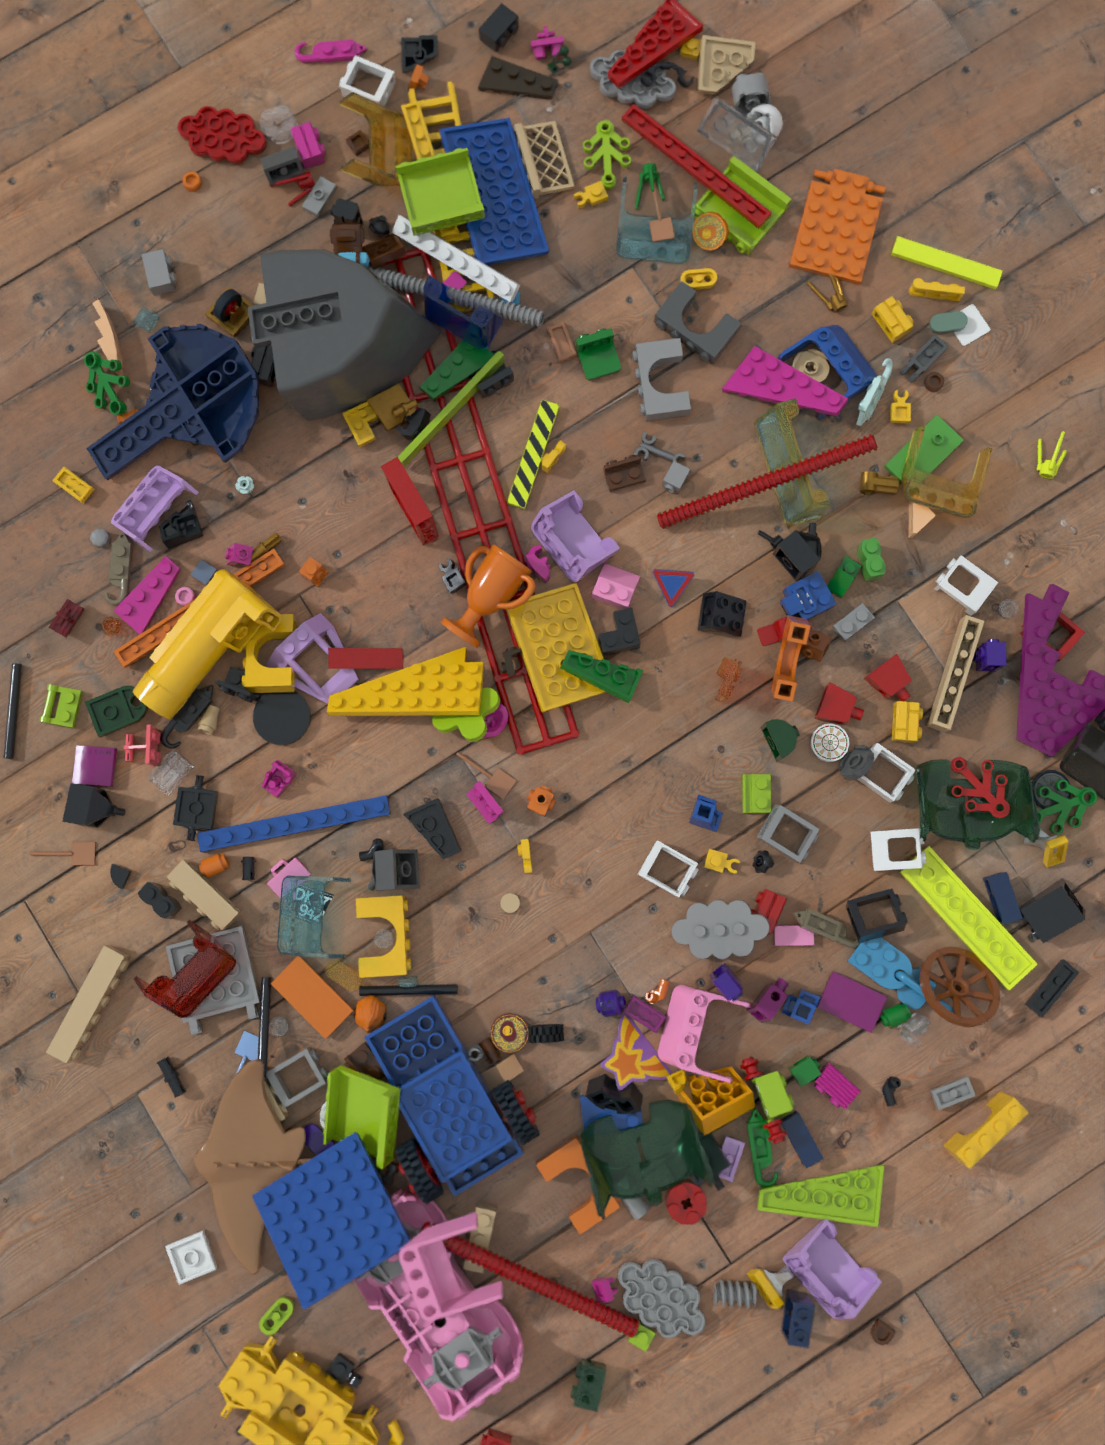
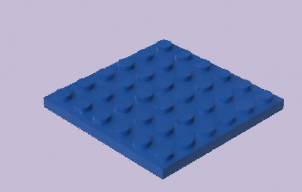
[252,1132,411,1310]

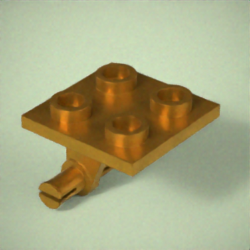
[367,384,418,432]

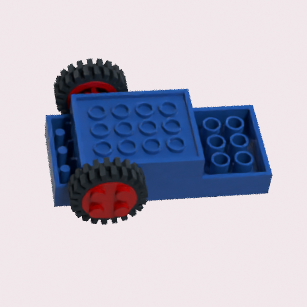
[364,995,540,1204]

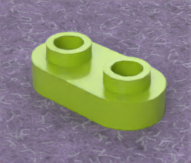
[259,1296,295,1335]

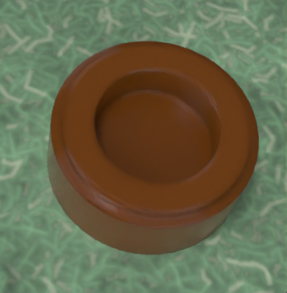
[924,372,944,392]

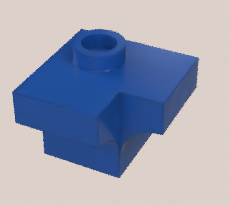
[689,795,723,832]
[781,989,821,1025]

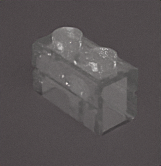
[148,750,194,795]

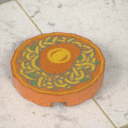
[692,211,729,251]

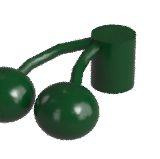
[547,45,572,73]

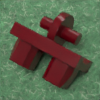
[49,599,85,638]

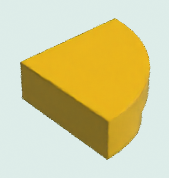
[666,1069,687,1095]

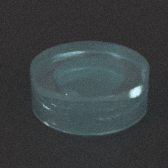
[398,976,418,987]

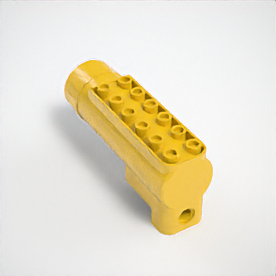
[133,569,282,719]

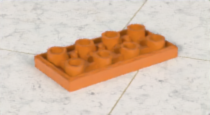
[271,955,354,1039]

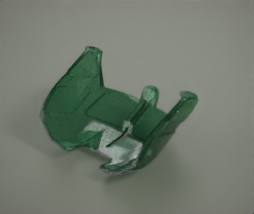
[915,760,1040,850]
[580,1100,715,1219]

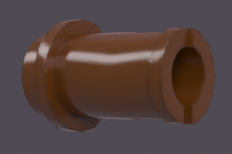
[478,1037,500,1064]

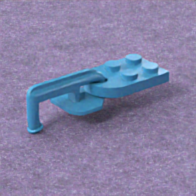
[847,937,953,1013]

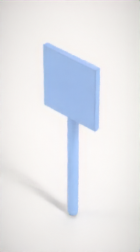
[235,1031,259,1072]

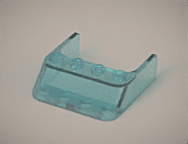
[616,176,698,263]
[277,876,351,958]

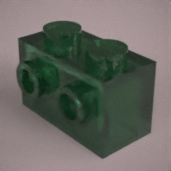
[570,1358,606,1412]

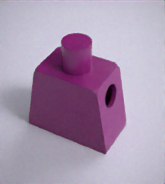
[746,978,789,1023]

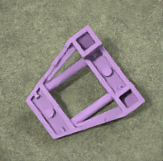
[266,613,359,704]

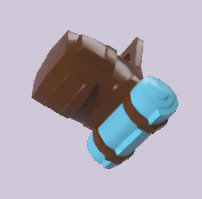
[330,222,370,268]

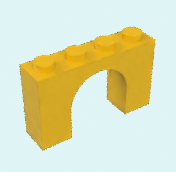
[242,614,297,693]
[356,895,412,978]
[943,1092,1028,1169]

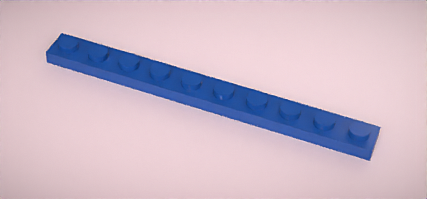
[197,795,391,852]

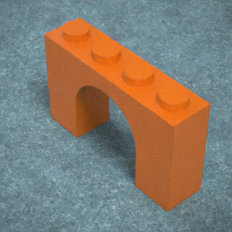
[770,615,811,702]
[536,1135,621,1234]

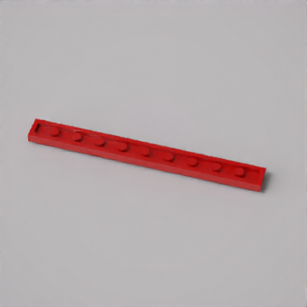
[622,104,772,229]

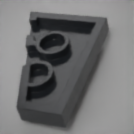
[403,798,462,859]

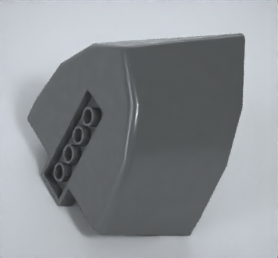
[248,249,441,421]

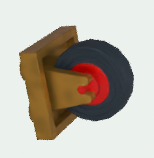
[205,286,254,338]

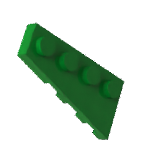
[420,334,494,401]
[560,650,643,703]

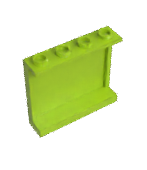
[395,148,485,236]
[691,156,791,256]
[323,1065,401,1169]

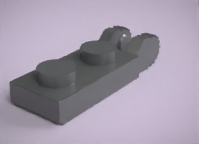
[900,334,949,383]

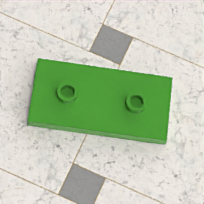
[884,415,964,493]

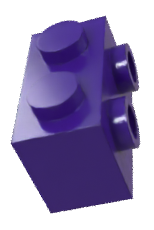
[973,639,1006,672]

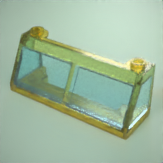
[754,398,830,528]

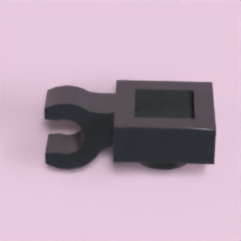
[326,1353,363,1389]

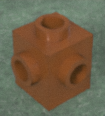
[800,628,831,662]

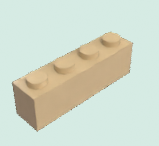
[167,860,242,930]

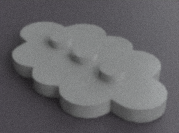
[590,50,676,109]
[672,899,770,959]
[618,1258,706,1338]

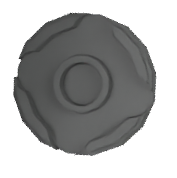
[839,745,874,781]

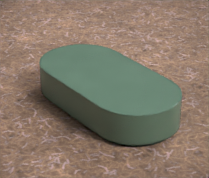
[929,311,968,334]

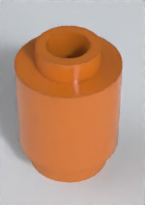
[199,853,230,878]

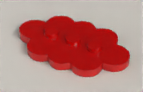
[178,106,267,164]

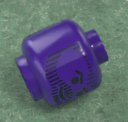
[596,990,626,1017]

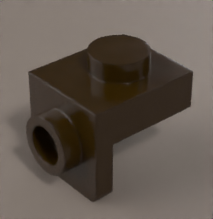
[501,647,522,678]

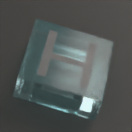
[133,307,159,333]

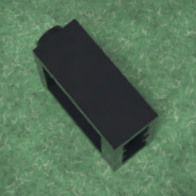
[846,889,908,943]

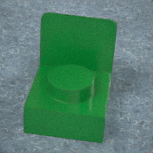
[827,556,862,598]

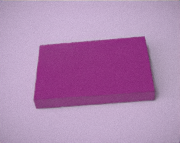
[817,971,887,1033]

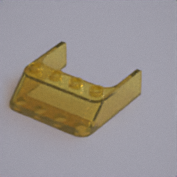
[340,92,412,186]
[902,426,992,519]

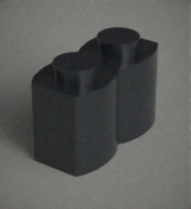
[138,882,182,919]

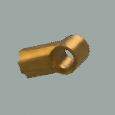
[860,471,899,495]

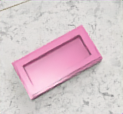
[774,926,814,946]

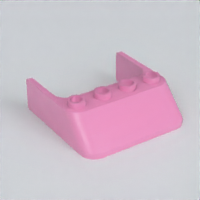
[658,985,751,1083]
[399,1212,503,1321]

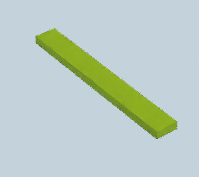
[398,351,505,468]

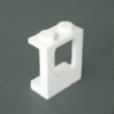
[934,555,998,616]
[871,828,926,871]

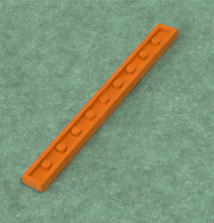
[113,549,285,668]

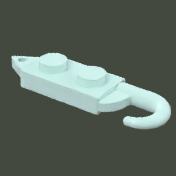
[856,358,893,426]

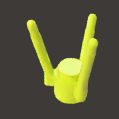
[1036,431,1067,479]

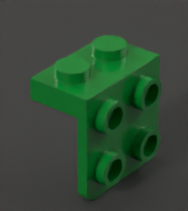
[576,328,621,380]

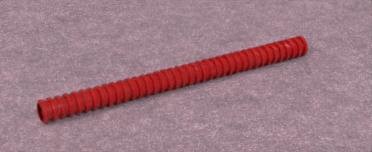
[657,434,878,529]
[420,1221,639,1338]

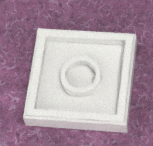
[165,1230,218,1285]

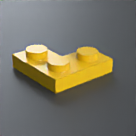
[342,402,378,448]

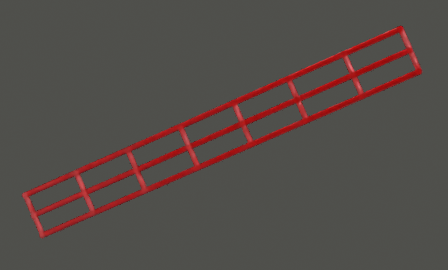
[369,248,579,755]

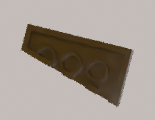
[478,56,558,100]

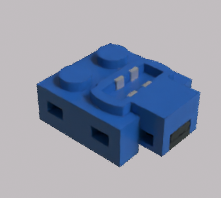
[780,571,837,620]

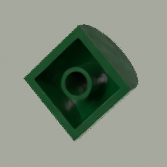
[760,719,800,762]

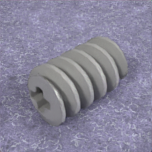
[713,1279,756,1309]

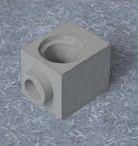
[662,461,690,494]

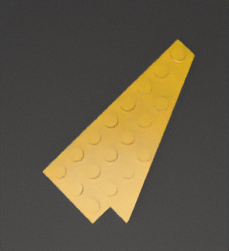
[327,647,485,716]

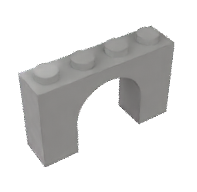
[632,338,691,421]

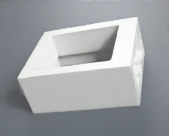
[339,55,396,112]
[857,743,916,803]
[637,840,699,898]

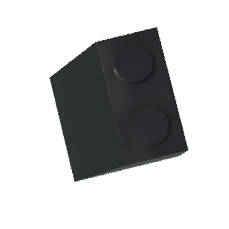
[1020,878,1086,943]

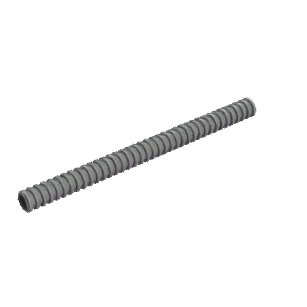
[368,265,545,328]

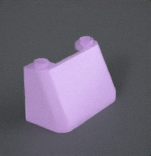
[531,490,620,583]
[783,1219,882,1320]

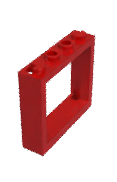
[381,457,439,545]

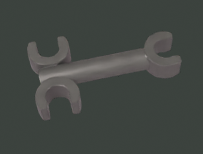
[634,432,685,465]

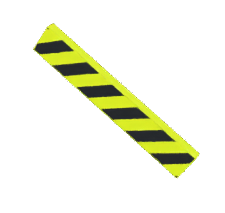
[507,400,560,510]

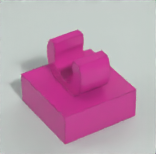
[591,1278,618,1302]

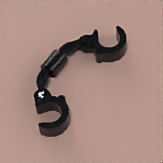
[640,62,694,88]

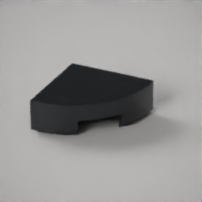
[110,864,132,889]

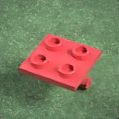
[123,725,161,767]

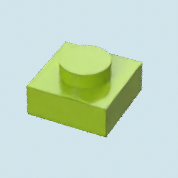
[628,1322,656,1352]

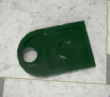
[85,686,148,738]

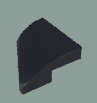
[401,35,438,73]
[159,500,203,549]

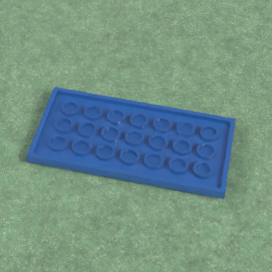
[439,118,549,265]

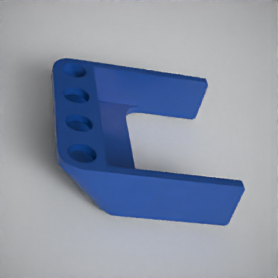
[778,325,877,420]

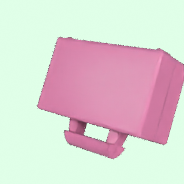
[267,857,311,900]

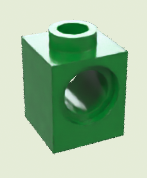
[788,1055,821,1087]

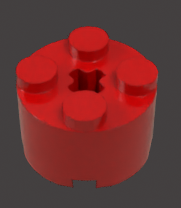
[665,1178,707,1225]

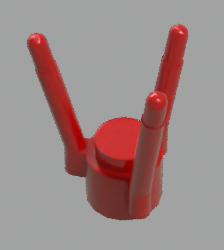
[269,172,315,206]

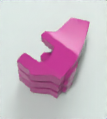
[525,545,551,584]
[262,760,297,798]

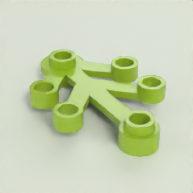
[583,120,631,190]

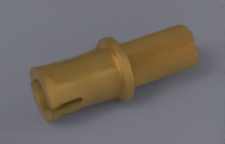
[251,533,282,562]

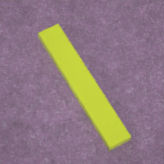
[891,236,1003,290]

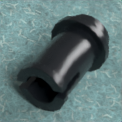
[241,857,256,880]

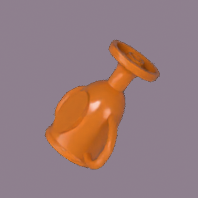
[440,544,535,648]

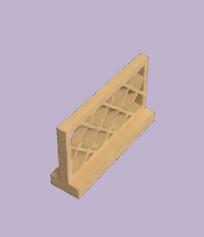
[513,121,575,199]

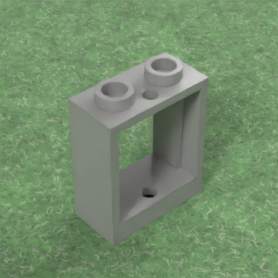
[756,805,820,863]
[267,1047,328,1108]

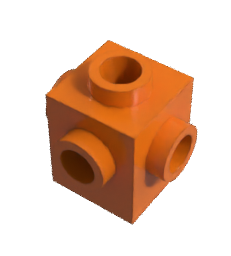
[527,785,556,817]

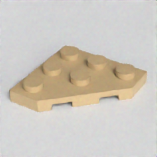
[697,35,755,95]

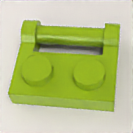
[39,684,83,728]

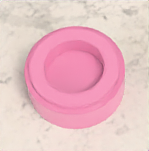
[175,587,196,606]

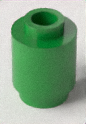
[880,1003,912,1029]

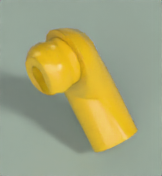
[387,1420,404,1445]

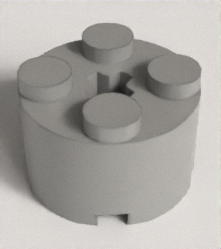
[732,73,771,117]

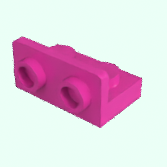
[466,781,504,824]

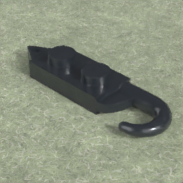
[161,685,214,749]

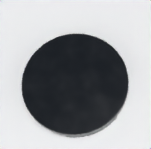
[253,691,311,745]

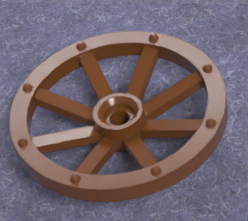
[920,947,1000,1027]

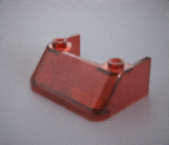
[134,919,236,1018]

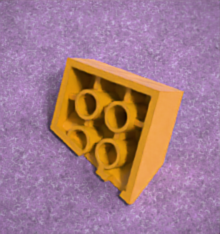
[677,1066,755,1136]

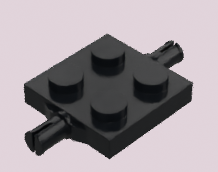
[173,775,218,841]
[676,1126,731,1191]

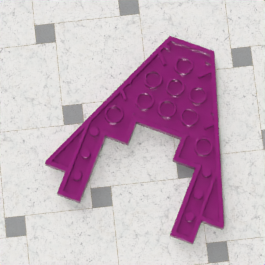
[1016,584,1105,757]

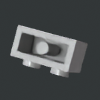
[142,249,177,296]

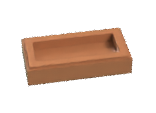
[547,322,577,363]

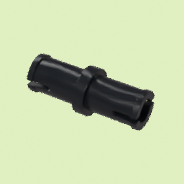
[157,1057,187,1098]

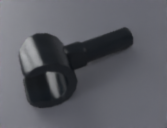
[757,530,783,549]

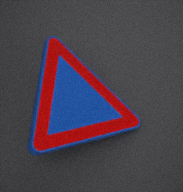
[653,569,694,607]

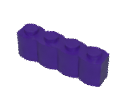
[710,963,743,1002]

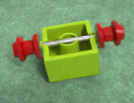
[740,1057,795,1144]

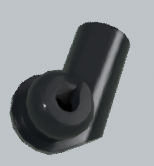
[359,838,384,861]
[882,1076,901,1107]

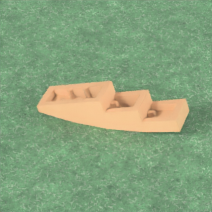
[92,299,123,376]

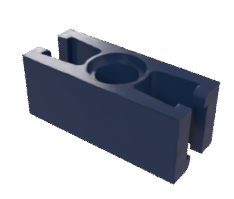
[983,872,1023,925]
[781,1111,824,1168]

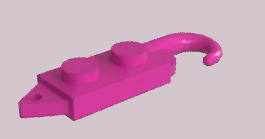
[294,39,367,63]

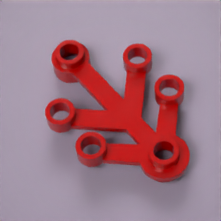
[951,757,1010,818]

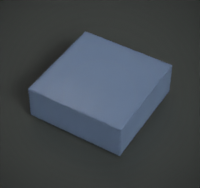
[191,560,218,586]

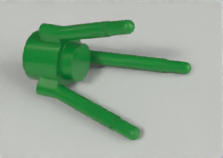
[635,163,665,210]

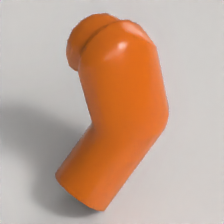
[645,979,670,1004]

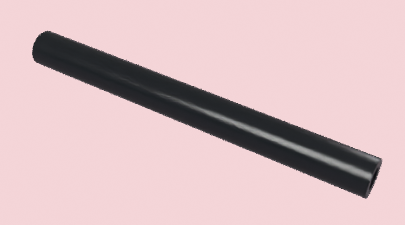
[3,663,22,759]
[257,977,271,1078]
[359,984,458,996]

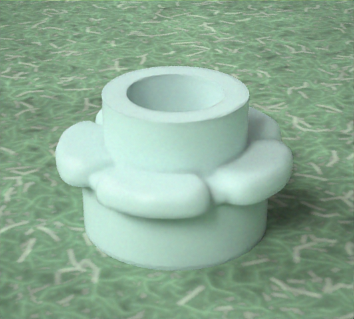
[235,476,254,494]

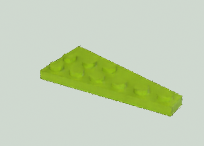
[757,1164,884,1227]

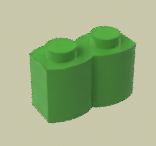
[857,538,886,582]

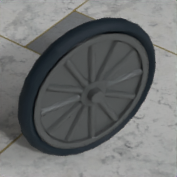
[1030,770,1071,809]

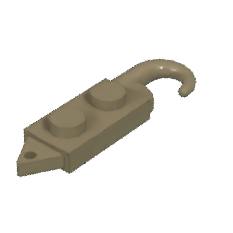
[105,532,133,606]
[792,909,860,948]

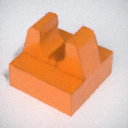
[408,64,429,91]

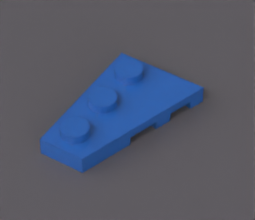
[580,1095,644,1136]

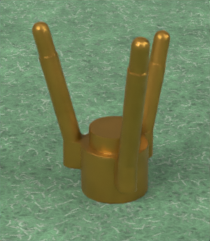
[807,274,848,312]

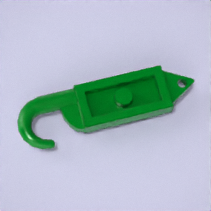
[746,1108,778,1187]

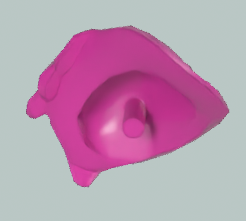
[483,703,508,739]

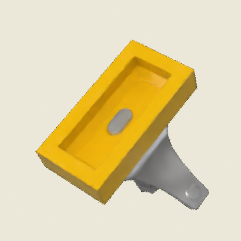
[1023,828,1069,868]
[746,1266,793,1309]

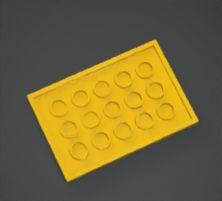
[506,583,607,713]

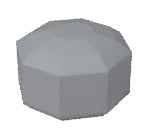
[90,528,111,548]

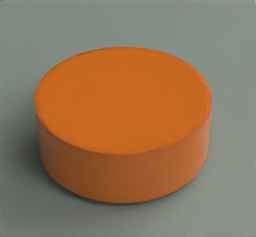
[182,171,202,192]

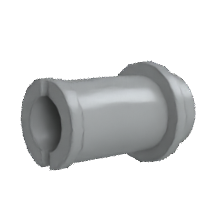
[468,1045,483,1061]

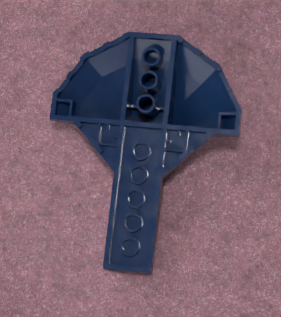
[87,324,259,480]

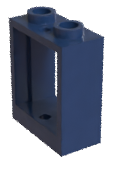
[781,1289,815,1349]

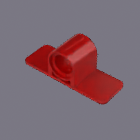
[757,617,812,646]

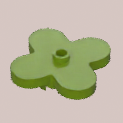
[432,688,500,742]

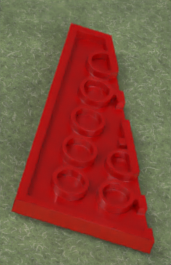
[607,0,703,89]

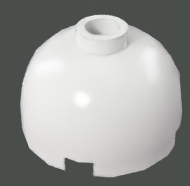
[747,104,783,144]

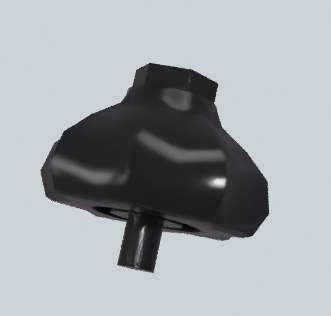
[369,215,390,237]
[752,850,774,873]

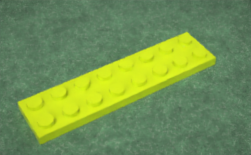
[900,846,1038,991]

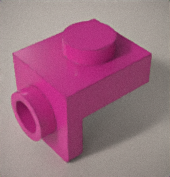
[225,543,253,566]

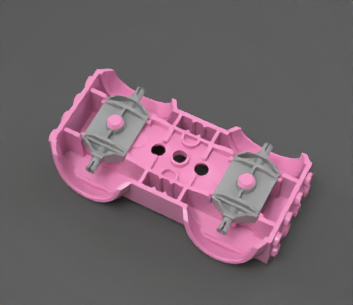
[353,1188,524,1422]

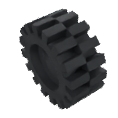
[528,1024,564,1043]

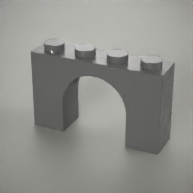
[654,281,741,364]

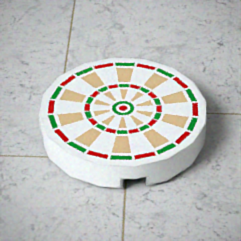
[810,724,849,762]

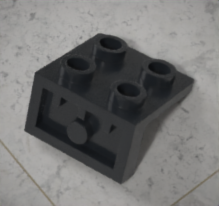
[698,591,746,637]
[215,667,262,703]

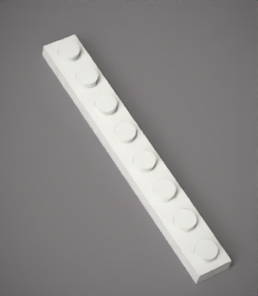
[392,215,520,302]

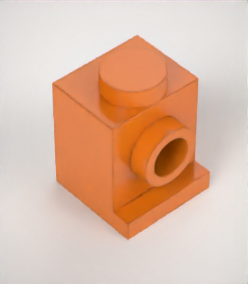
[299,557,329,587]

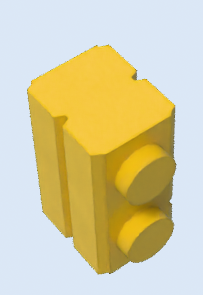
[871,296,914,343]
[892,701,923,743]

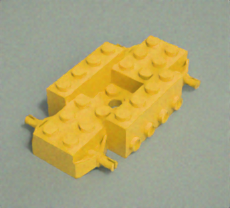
[218,1335,381,1445]

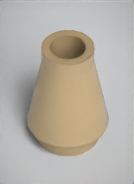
[197,705,220,735]

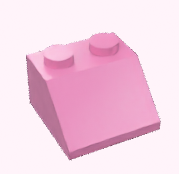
[592,564,640,610]

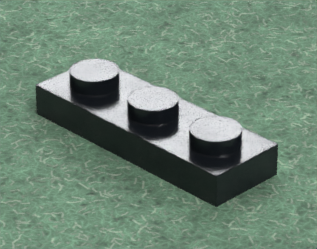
[1025,959,1079,1018]

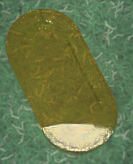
[326,960,362,991]

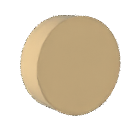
[500,893,520,913]

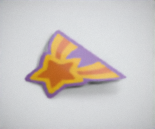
[600,1012,673,1090]

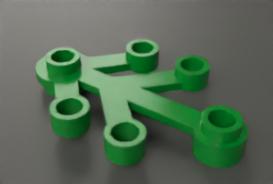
[84,351,130,415]
[1025,779,1097,834]

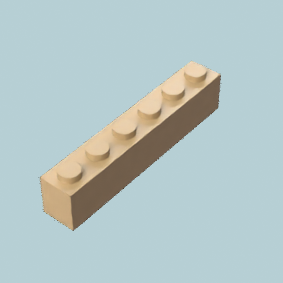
[927,615,984,732]
[46,945,130,1064]

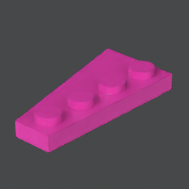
[113,556,181,635]

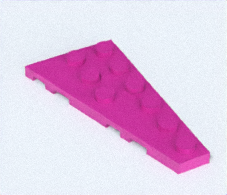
[722,346,848,416]

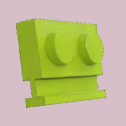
[742,774,771,813]

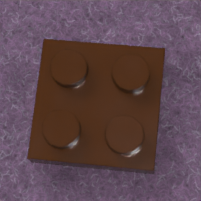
[362,233,407,268]

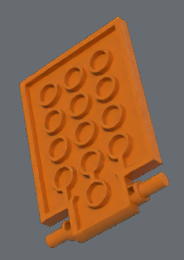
[789,169,886,285]

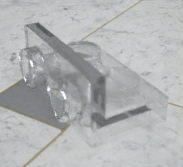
[897,1013,931,1048]

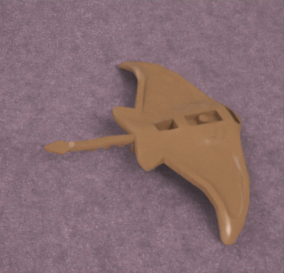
[193,1060,372,1275]

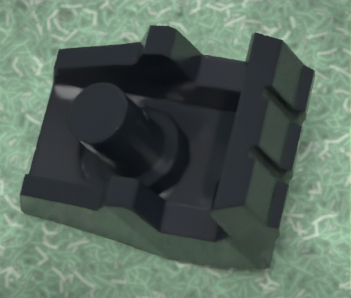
[396,408,431,440]

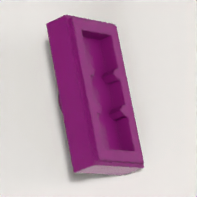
[623,995,667,1033]

